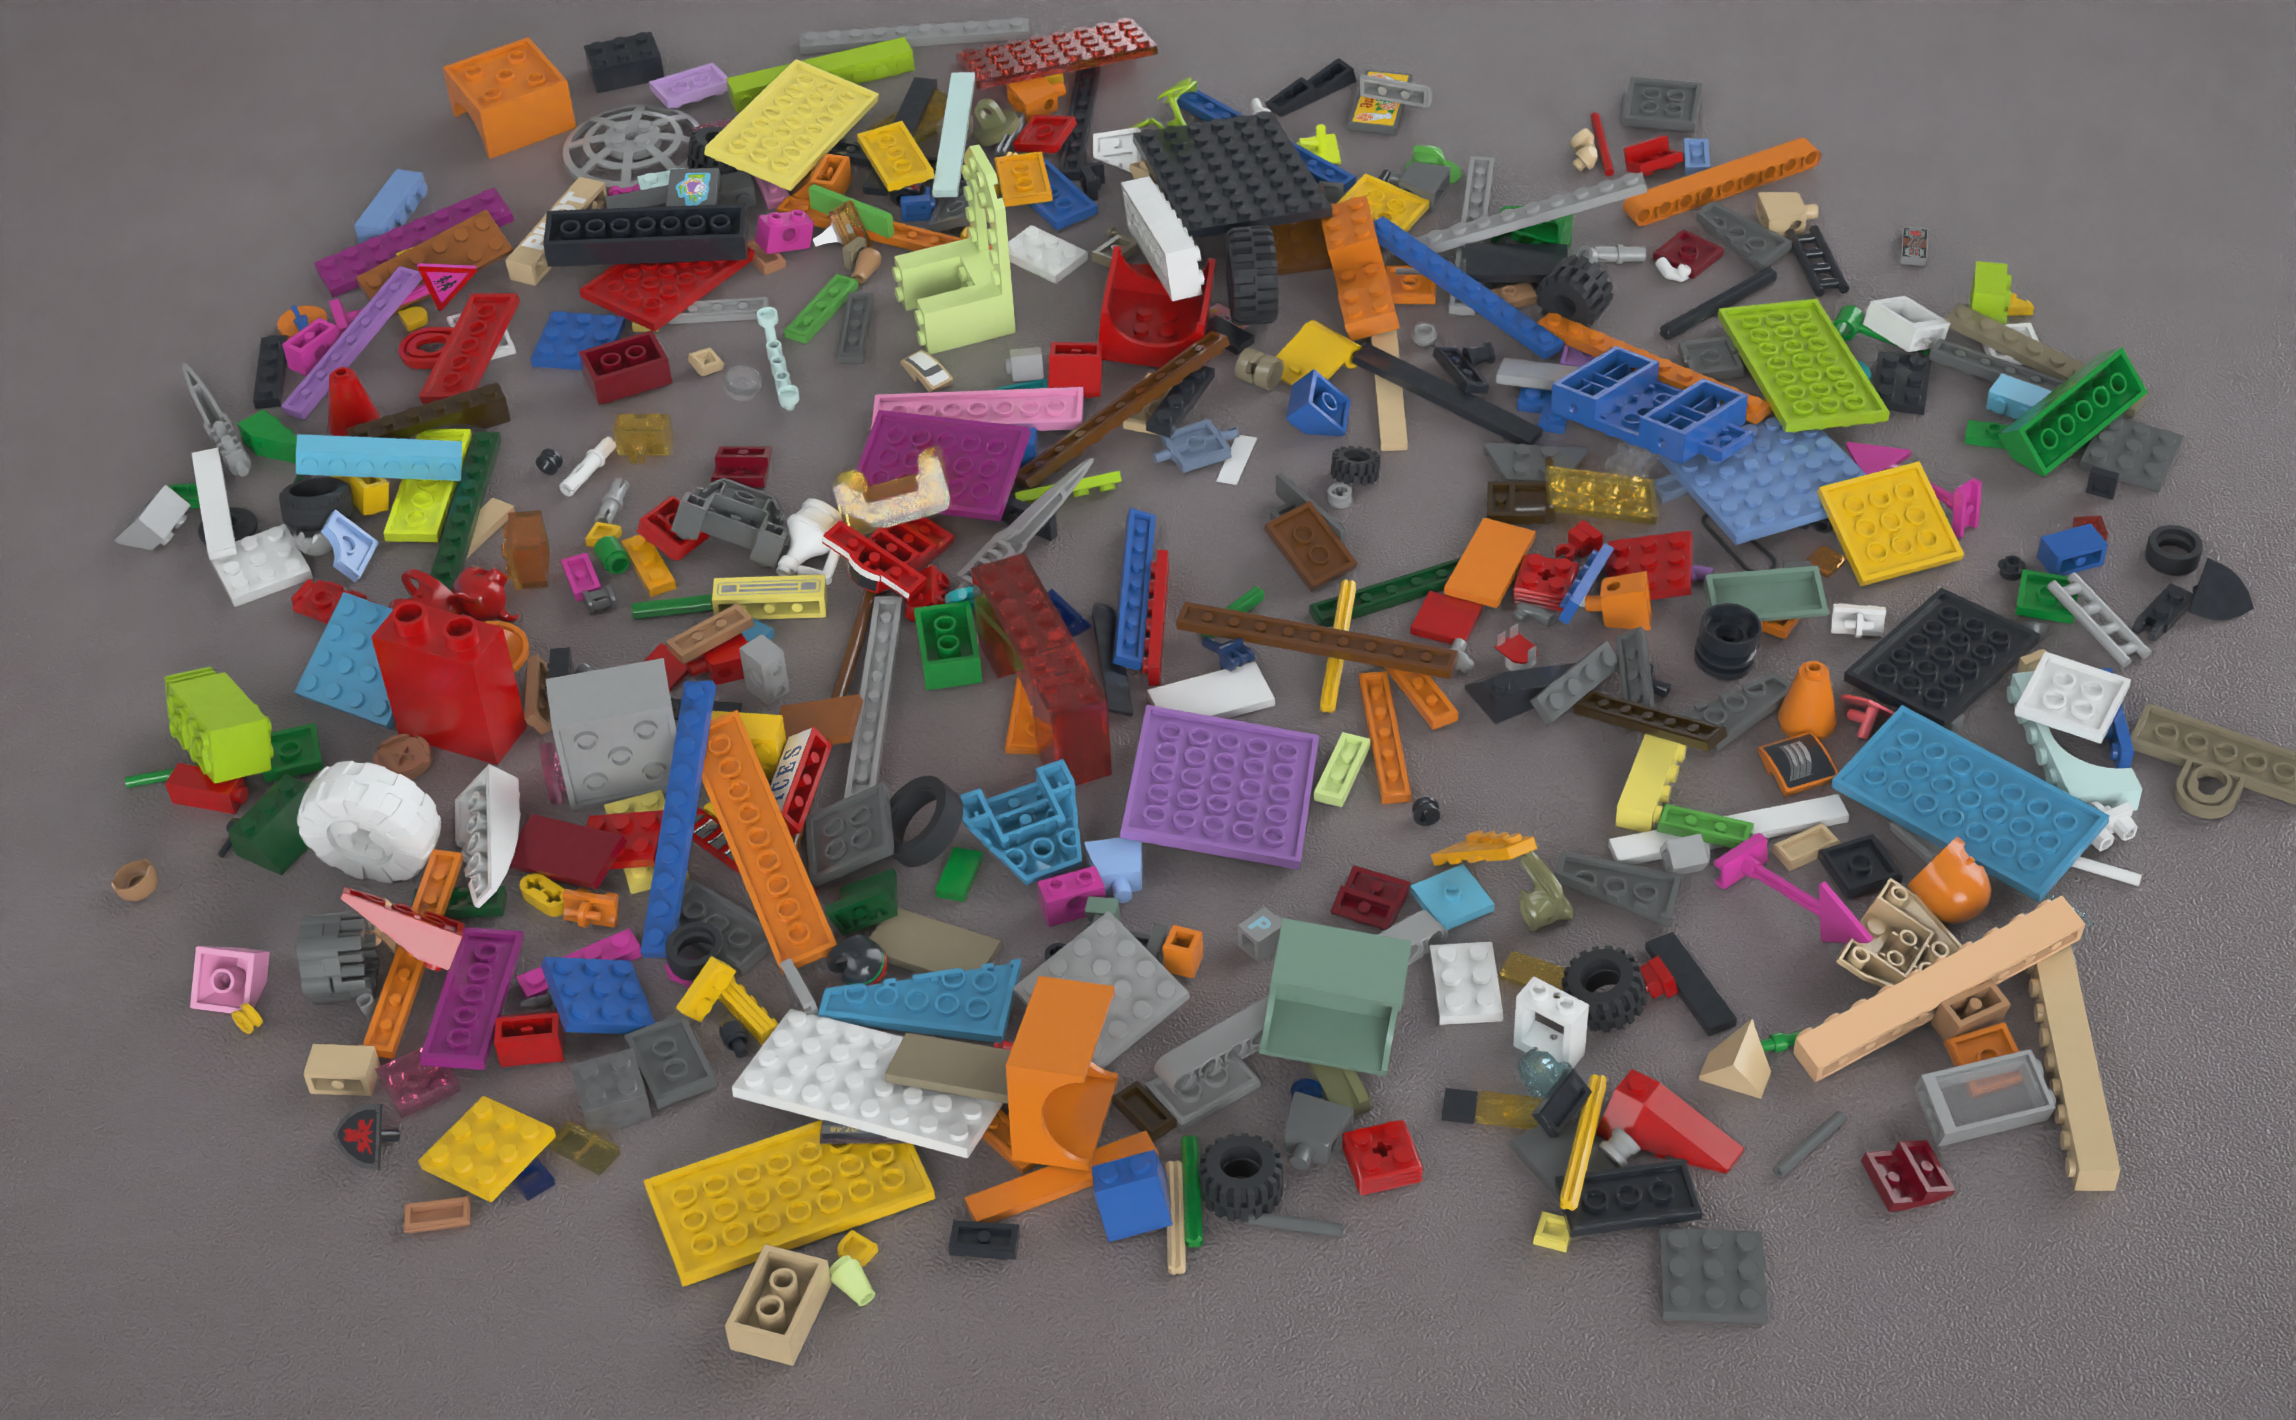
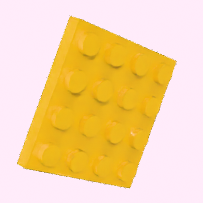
[1817,461,1964,587]

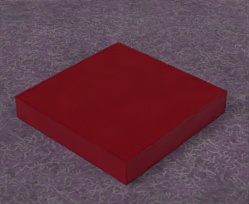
[1652,229,1724,279]

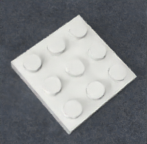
[207,524,313,607]
[2014,652,2131,744]

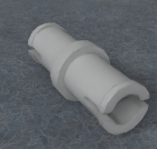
[1594,244,1646,264]
[595,478,629,524]

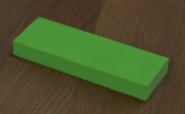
[1657,804,1754,848]

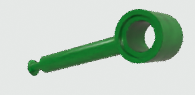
[1832,305,1929,356]

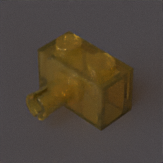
[613,413,674,465]

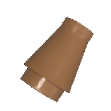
[851,247,881,285]

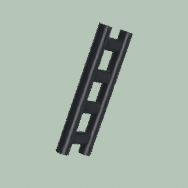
[1785,225,1850,297]

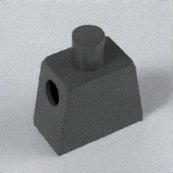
[1389,162,1451,213]
[1284,1091,1354,1170]

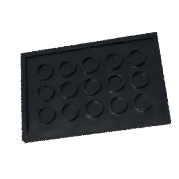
[1843,587,2040,728]

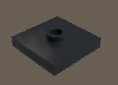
[1817,834,1903,899]

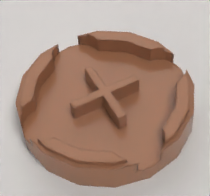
[373,734,433,780]

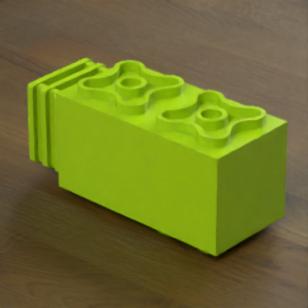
[164,666,274,784]

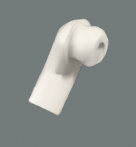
[1655,257,1691,282]

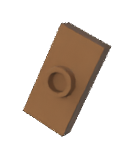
[1490,282,1538,308]

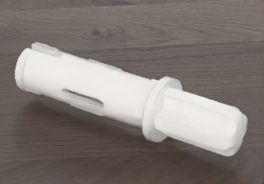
[559,437,617,497]

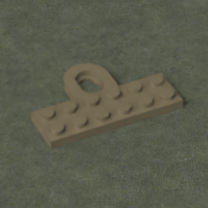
[2130,703,2296,819]

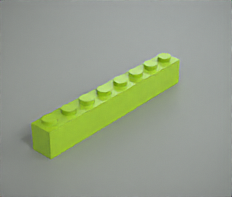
[726,37,915,113]

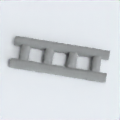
[2047,572,2152,668]

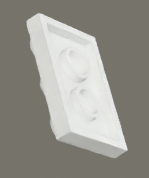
[1008,225,1088,284]
[1430,942,1503,1025]

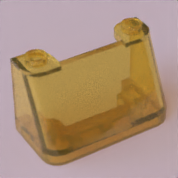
[832,444,951,534]

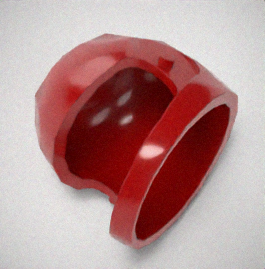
[389,569,463,615]

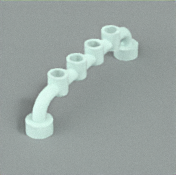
[757,307,800,411]

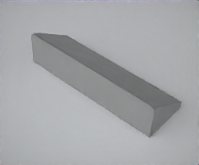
[1360,74,1432,108]

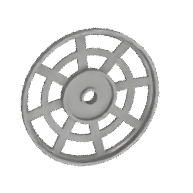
[563,105,702,193]

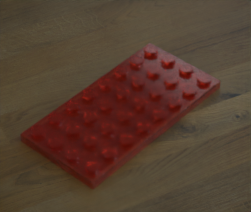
[956,18,1158,90]

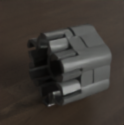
[297,911,380,1004]

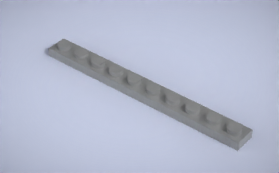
[800,18,1029,54]
[1449,156,1495,316]
[1401,172,1647,263]
[844,596,903,799]

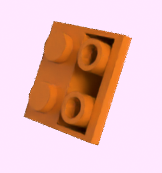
[791,154,852,201]

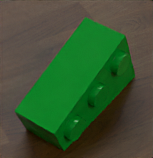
[1491,206,1573,249]

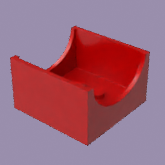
[1099,246,1216,368]

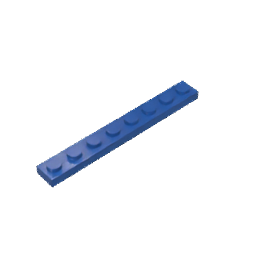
[1112,508,1156,671]

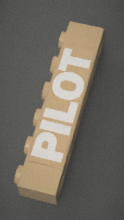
[506,177,607,286]

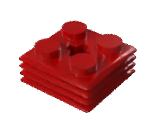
[636,496,710,561]
[1513,554,1579,612]
[1342,1119,1423,1195]

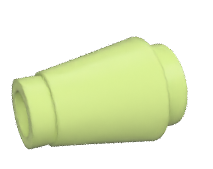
[829,1255,875,1306]

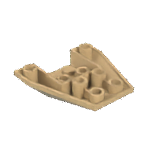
[1836,878,1962,987]

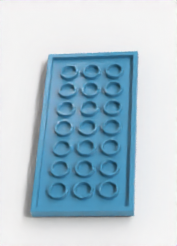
[1832,705,2110,902]

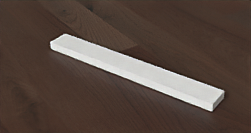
[1608,794,1849,865]

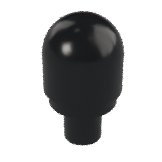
[719,1018,748,1058]

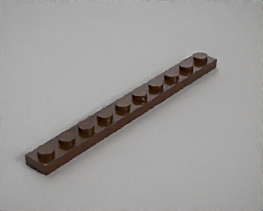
[1015,331,1230,489]
[1176,602,1458,679]

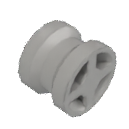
[1598,1127,1641,1168]

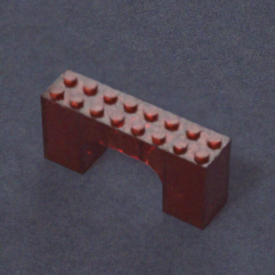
[971,553,1112,786]

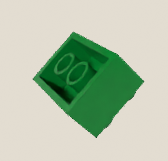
[914,600,983,690]

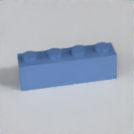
[354,169,428,244]

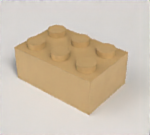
[725,1245,832,1366]

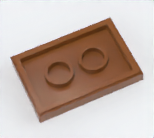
[779,694,863,745]

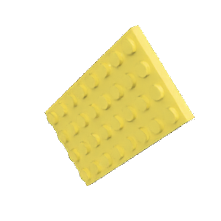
[704,59,879,191]

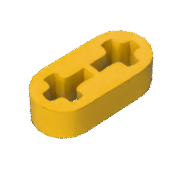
[519,873,565,917]

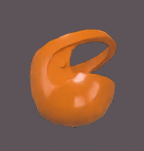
[1907,836,1992,924]

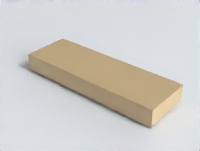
[467,498,515,558]

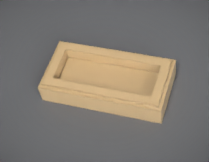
[1772,823,1841,871]

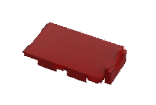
[291,579,378,625]

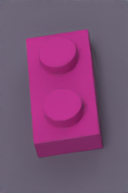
[561,553,601,602]

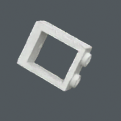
[1863,296,1950,352]
[1513,976,1589,1072]

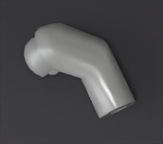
[1450,638,1474,673]

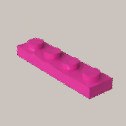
[516,928,642,999]

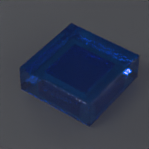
[512,1158,556,1201]

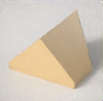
[1699,1019,1771,1099]

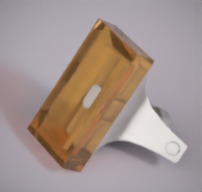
[813,200,872,247]

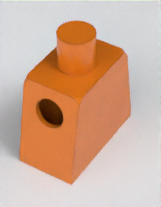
[1006,75,1066,124]
[1585,571,1652,631]

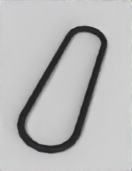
[1701,513,1777,571]

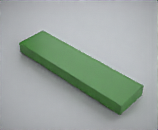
[808,184,894,238]
[784,274,859,344]

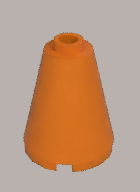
[1778,661,1837,741]

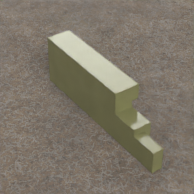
[1306,1062,1370,1116]

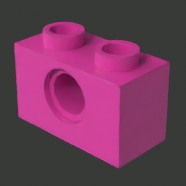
[755,210,814,254]
[282,318,340,376]
[1037,866,1106,927]

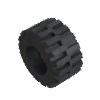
[687,127,740,175]
[1561,945,1647,1033]
[1199,1133,1283,1223]

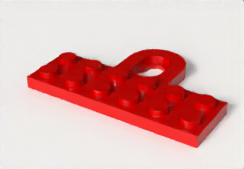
[398,293,520,404]

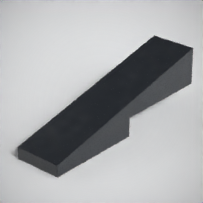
[1265,58,1357,117]

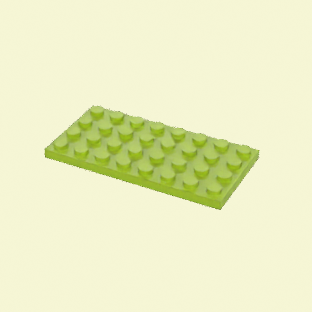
[1717,298,1890,433]

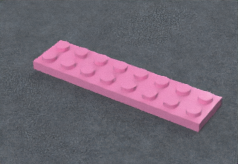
[871,387,1084,431]

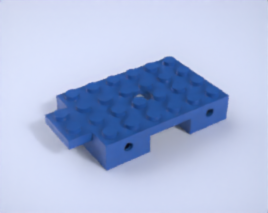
[1551,346,1753,463]

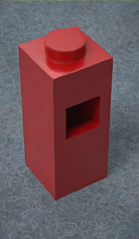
[165,763,248,815]

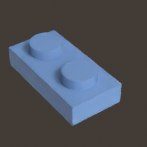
[1683,138,1710,175]

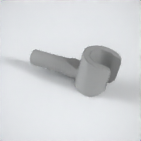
[356,993,379,1017]

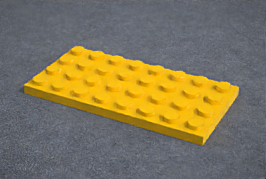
[643,1120,935,1287]

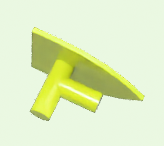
[1296,124,1341,164]

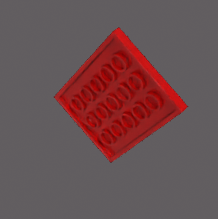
[579,247,755,332]

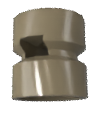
[1235,347,1284,391]

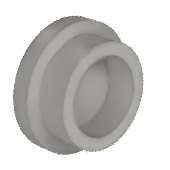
[1411,323,1437,347]

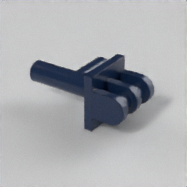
[1202,636,1255,671]

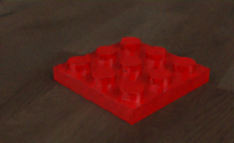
[1606,530,1693,600]

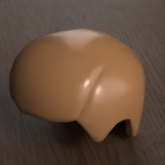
[111,858,158,902]

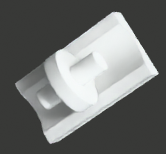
[1831,603,1886,638]
[2089,801,2138,852]

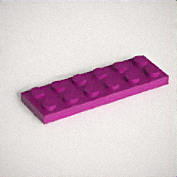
[420,927,524,1070]

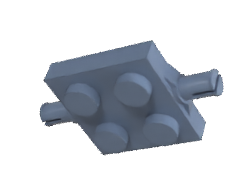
[1152,419,1239,473]

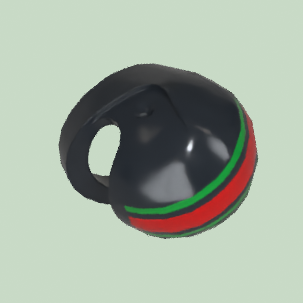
[826,935,888,986]

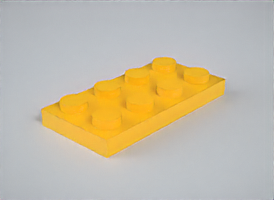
[857,121,935,192]

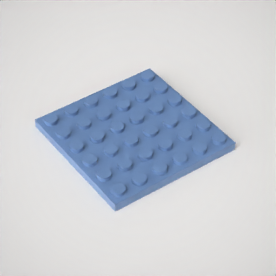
[1658,417,1867,545]

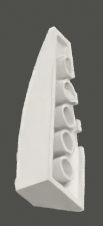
[455,764,521,908]

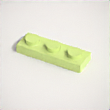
[1314,732,1370,807]

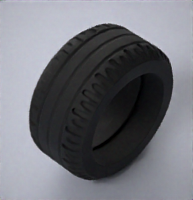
[279,477,354,531]

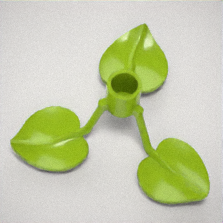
[1130,77,1198,129]

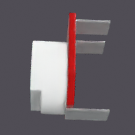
[1494,623,1537,671]

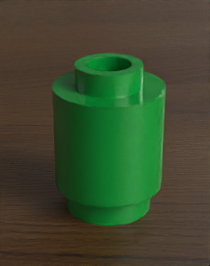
[594,536,630,574]

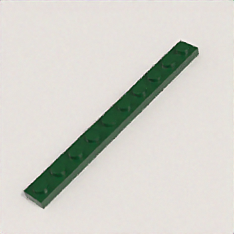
[430,431,502,591]

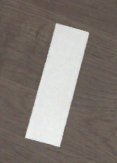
[1216,435,1257,485]

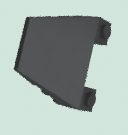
[670,478,789,568]

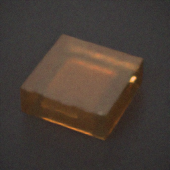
[1806,545,1845,578]

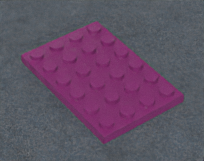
[846,410,1031,521]

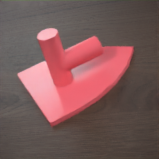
[1840,694,1895,741]

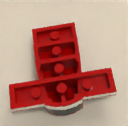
[822,508,954,601]

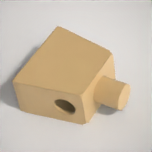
[1756,192,1818,237]

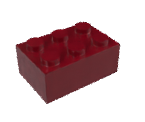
[579,330,672,405]

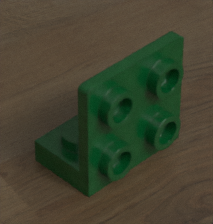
[826,868,898,936]

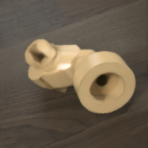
[1569,128,1598,171]

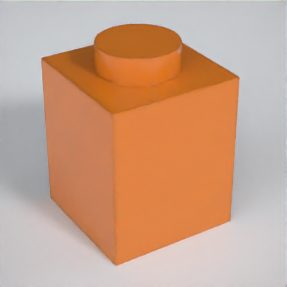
[1163,925,1203,979]

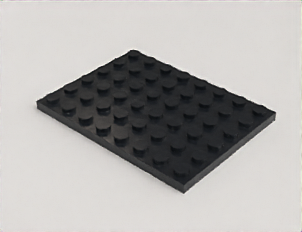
[1133,112,1332,238]

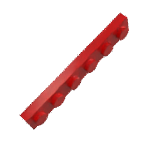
[1143,550,1169,686]

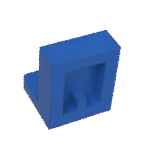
[900,187,937,222]

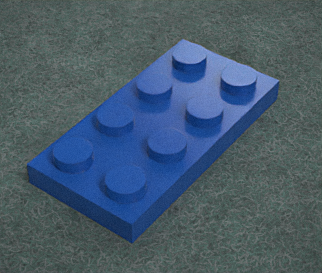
[1028,159,1098,231]

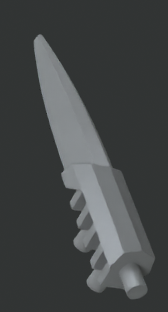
[182,363,252,476]
[955,458,1094,590]

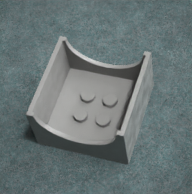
[546,658,677,811]

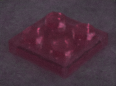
[375,1047,461,1119]

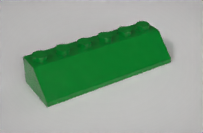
[1998,347,2148,477]

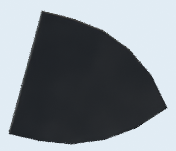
[2188,558,2254,620]

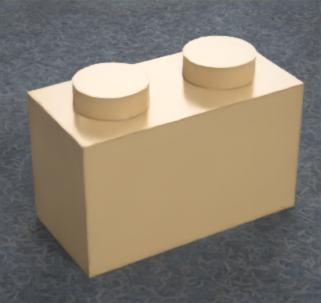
[303,1044,381,1096]

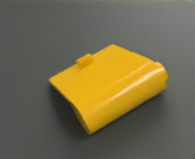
[1276,320,1362,386]

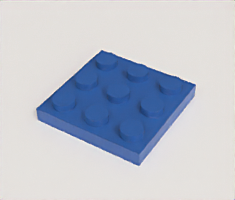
[531,311,626,370]
[541,957,655,1034]

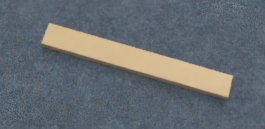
[1371,329,1408,451]

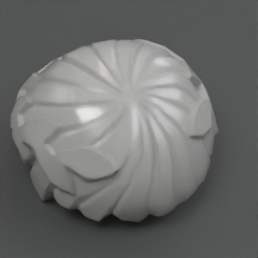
[293,530,332,556]

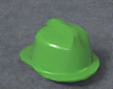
[1405,145,1462,184]

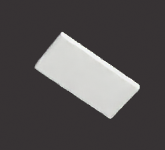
[1147,661,1275,719]

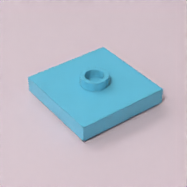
[1410,864,1495,930]

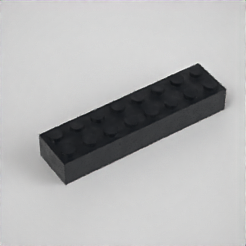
[543,204,749,267]

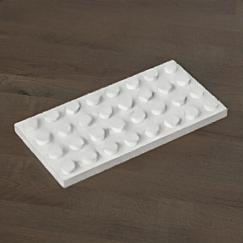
[732,1009,1003,1158]

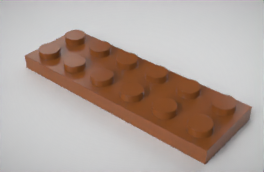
[356,209,513,318]

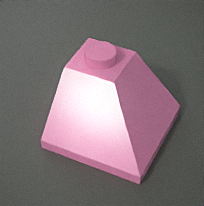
[190,946,270,1013]

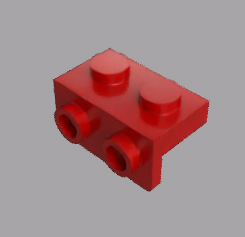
[1623,135,1684,177]
[905,564,950,623]

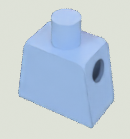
[1085,837,1143,903]

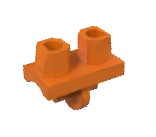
[562,888,619,928]

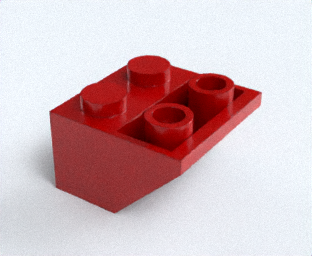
[1048,342,1103,398]
[494,1010,565,1067]

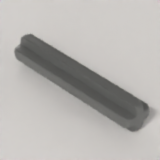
[994,111,1026,157]

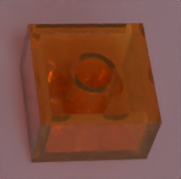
[501,510,550,590]

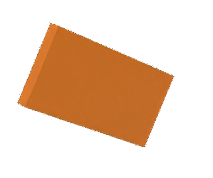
[1444,518,1536,608]
[1005,666,1075,756]

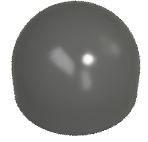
[2019,620,2048,641]

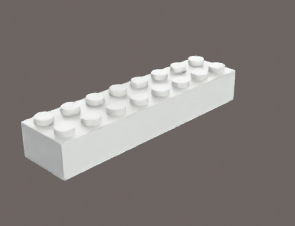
[1121,176,1205,301]

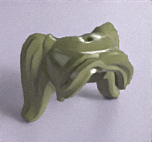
[1518,851,1574,932]

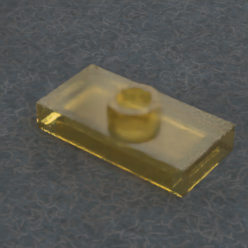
[1476,1090,1543,1129]

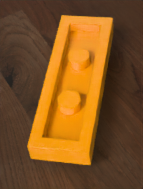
[621,535,677,597]

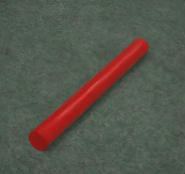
[1590,112,1614,177]

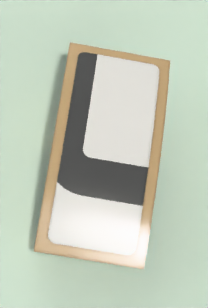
[900,350,953,393]

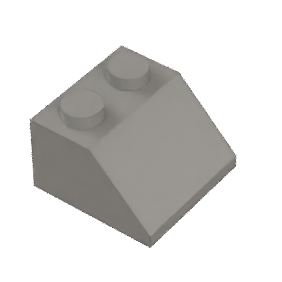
[114,484,191,550]

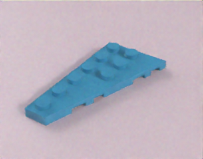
[818,958,1022,1043]

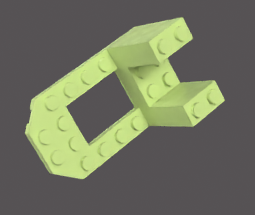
[892,144,1016,354]

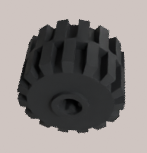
[1536,255,1614,328]

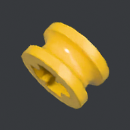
[231,1003,263,1034]

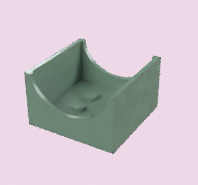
[1259,918,1412,1077]

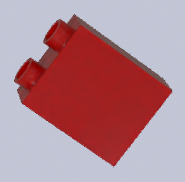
[371,599,527,765]

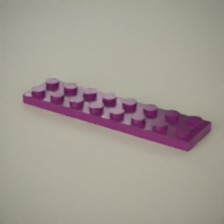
[313,187,514,298]

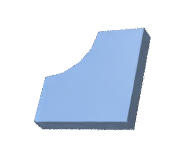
[321,510,379,582]

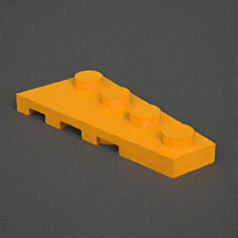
[1430,830,1537,866]

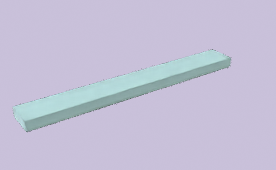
[932,72,976,197]

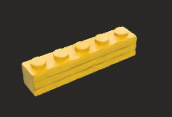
[718,976,778,1046]

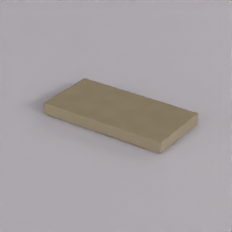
[870,908,1002,974]
[885,1032,1011,1104]

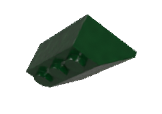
[228,774,309,876]

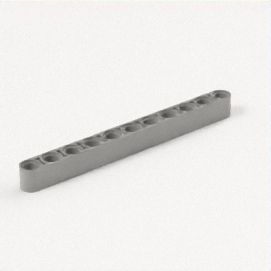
[1154,910,1448,1095]

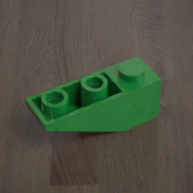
[237,409,297,464]

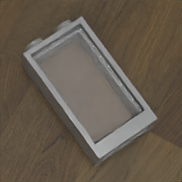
[1914,1049,2056,1147]

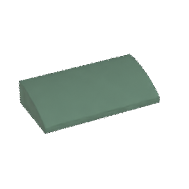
[1703,565,1829,622]

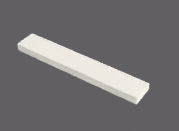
[191,447,237,560]

